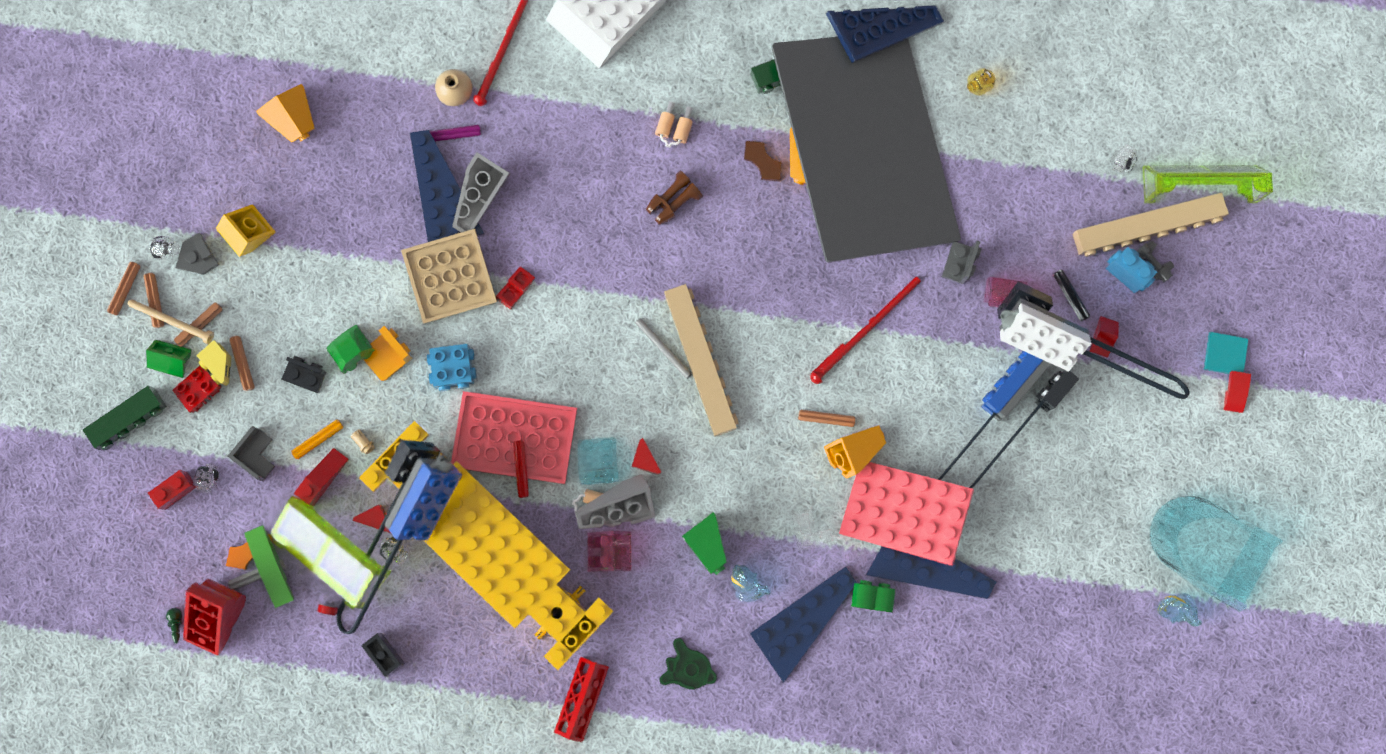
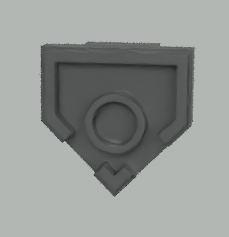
[175,233,219,275]

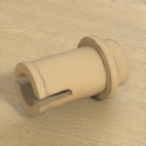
[351,429,375,454]

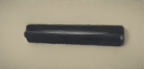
[1053,269,1090,321]

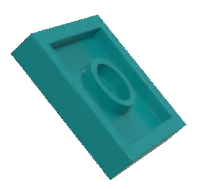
[1204,332,1248,374]

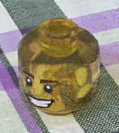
[967,68,995,96]

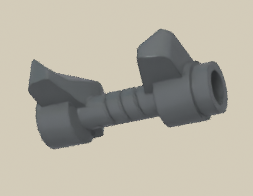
[1137,241,1174,282]

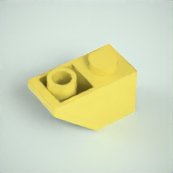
[196,340,231,386]

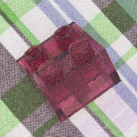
[983,277,1028,307]
[587,531,631,572]

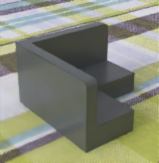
[227,426,275,481]

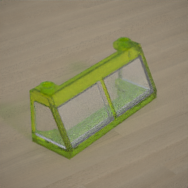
[1143,165,1273,203]
[270,496,392,609]

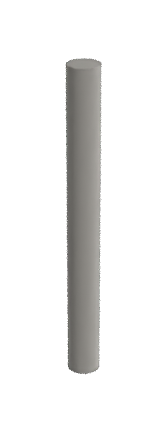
[635,318,692,379]

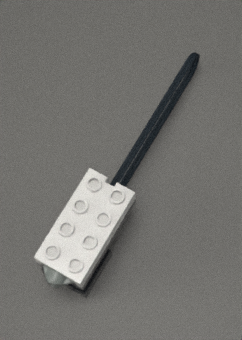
[997,281,1190,399]

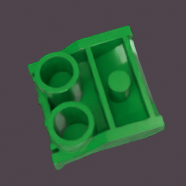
[326,325,375,374]

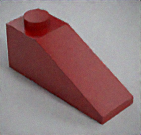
[293,448,349,506]

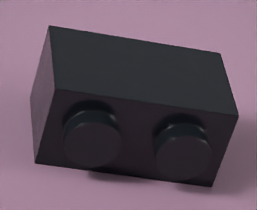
[361,633,405,677]

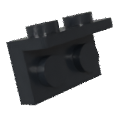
[281,356,327,394]

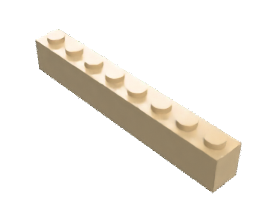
[1073,193,1229,257]
[664,284,739,437]

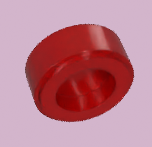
[317,604,338,616]

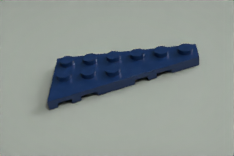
[826,5,944,63]
[410,130,484,242]
[866,546,997,599]
[750,566,857,683]

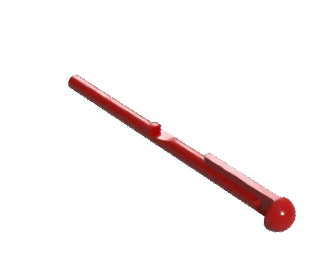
[474,0,528,106]
[810,276,921,384]

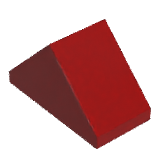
[1089,316,1119,358]
[632,438,661,475]
[352,504,391,533]

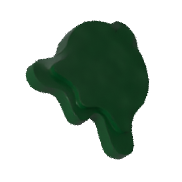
[659,638,717,690]

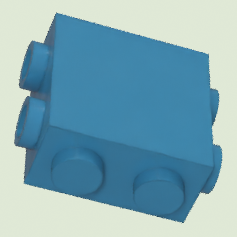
[1105,247,1157,293]
[427,344,477,391]

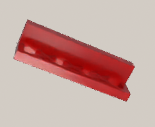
[554,657,609,743]

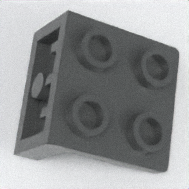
[941,241,982,284]

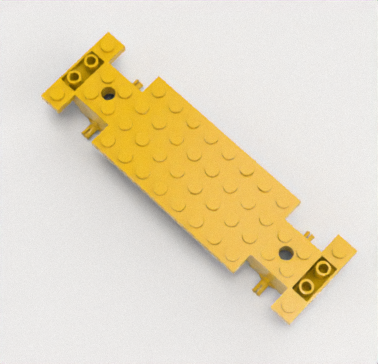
[359,421,614,670]

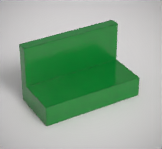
[146,339,192,378]

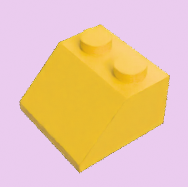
[216,204,276,257]

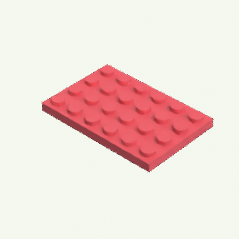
[451,391,577,484]
[839,462,974,566]

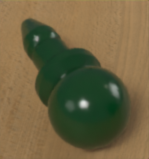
[166,608,182,644]

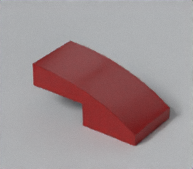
[496,266,535,310]
[1223,371,1251,413]

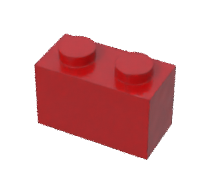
[147,470,197,510]

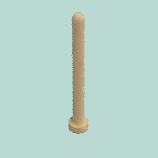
[127,300,214,344]

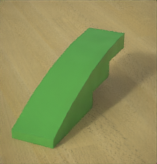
[244,525,294,608]

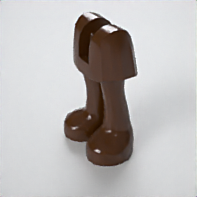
[646,170,703,225]

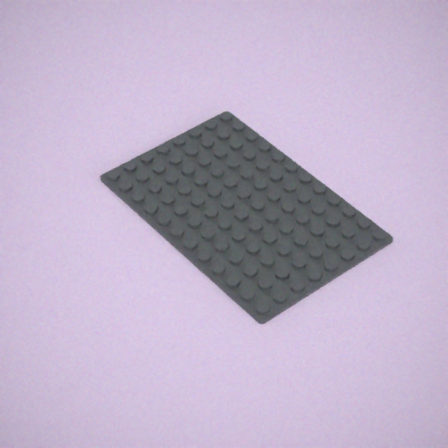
[772,37,961,263]

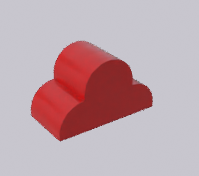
[183,579,246,656]

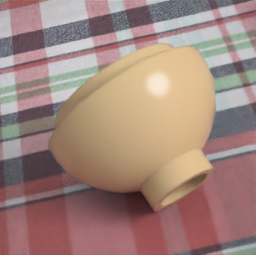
[435,69,473,106]

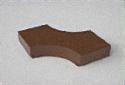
[744,141,781,181]

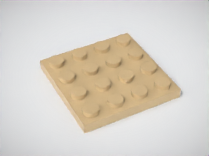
[401,229,497,324]

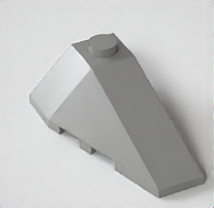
[575,474,655,529]

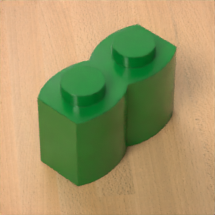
[851,580,896,613]

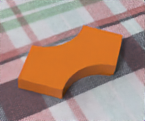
[226,534,274,570]

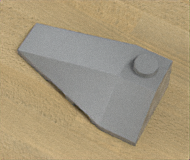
[452,152,510,233]

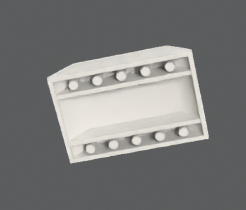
[546,0,667,68]

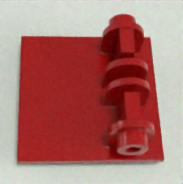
[172,365,222,413]

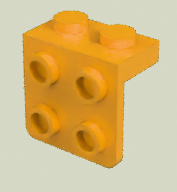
[363,326,412,381]

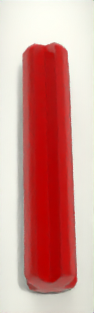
[513,440,529,498]

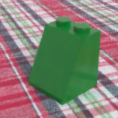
[682,512,726,575]

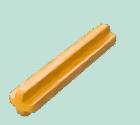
[291,419,343,459]

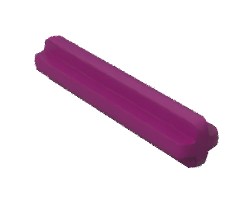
[430,125,481,142]

